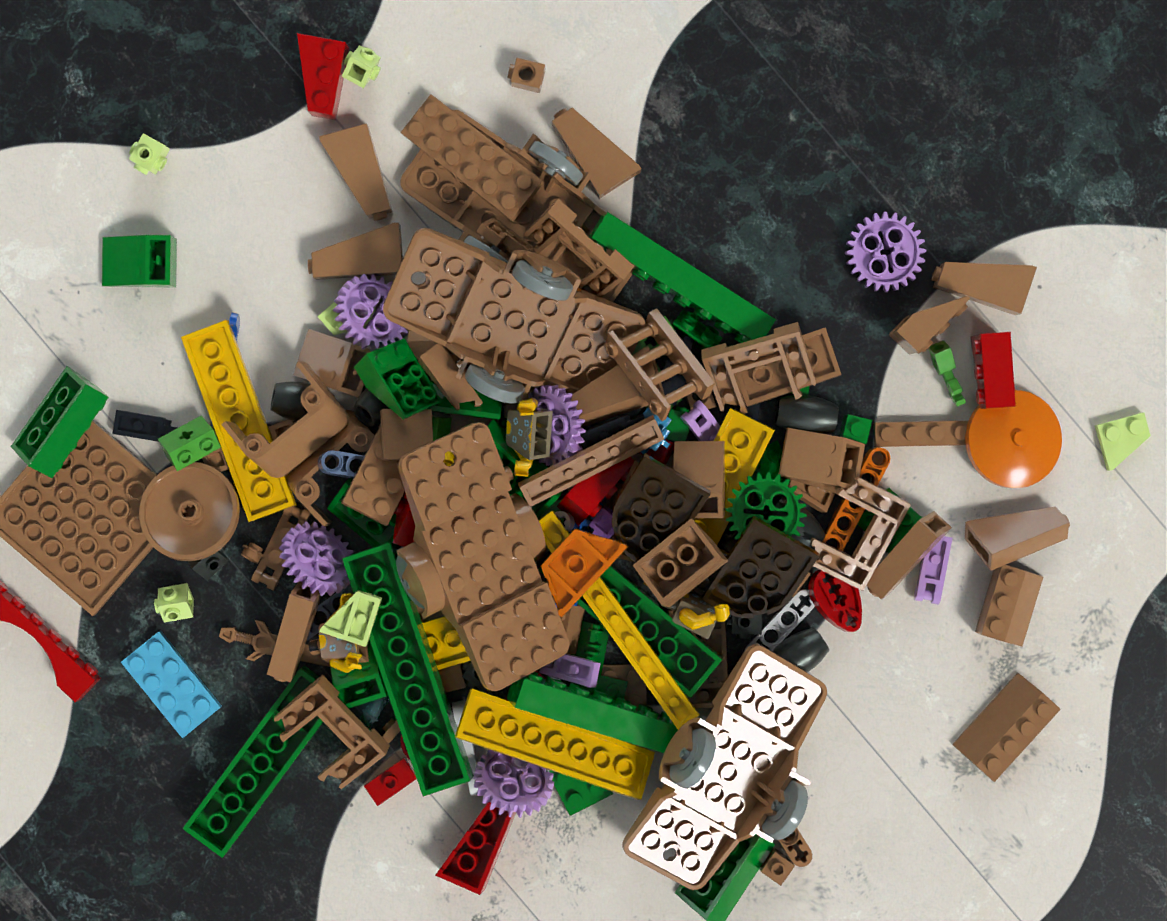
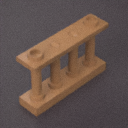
[604,308,715,421]

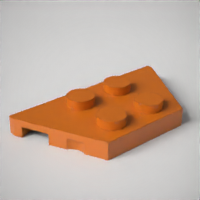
[541,529,628,617]

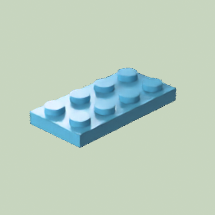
[121,631,222,738]

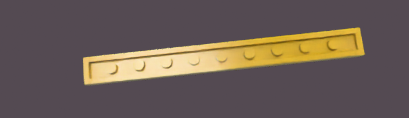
[539,511,699,730]

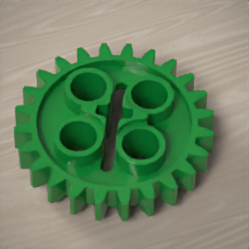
[725,472,807,540]

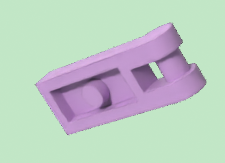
[680,400,721,441]
[914,536,953,605]
[539,654,600,687]

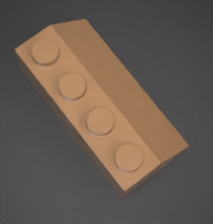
[952,673,1061,782]

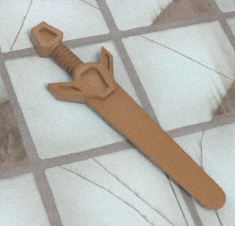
[219,620,330,667]

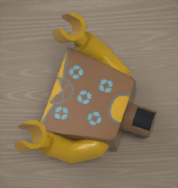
[309,594,369,673]

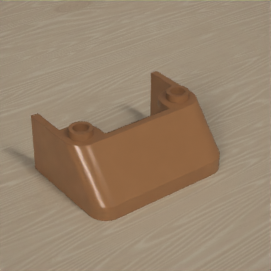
[221,361,348,478]
[286,410,376,527]

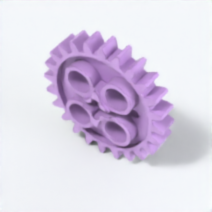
[845,212,926,292]
[333,274,409,352]
[528,385,586,466]
[279,521,353,596]
[473,749,554,818]

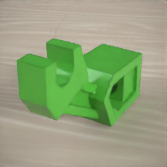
[929,340,966,406]

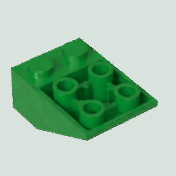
[102,235,177,288]
[354,338,442,420]
[330,640,388,708]

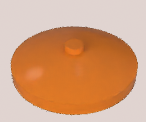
[965,390,1062,488]

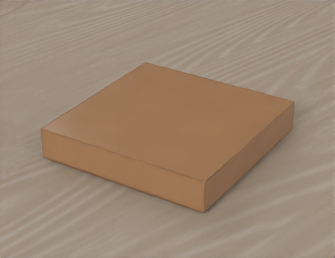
[380,409,433,461]

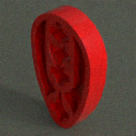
[808,569,862,632]

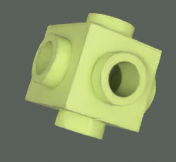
[342,45,381,89]
[129,133,170,175]
[154,583,194,622]

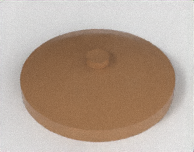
[139,462,240,561]

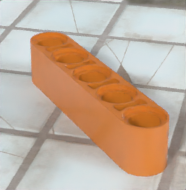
[822,447,891,551]

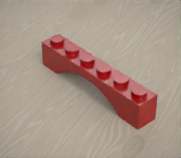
[0,581,101,702]

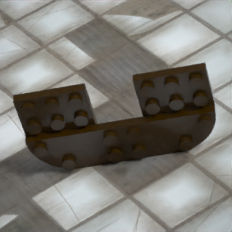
[612,454,819,618]

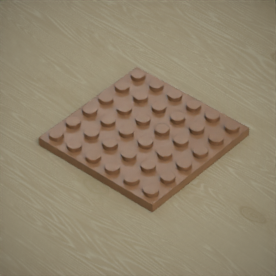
[0,420,157,616]

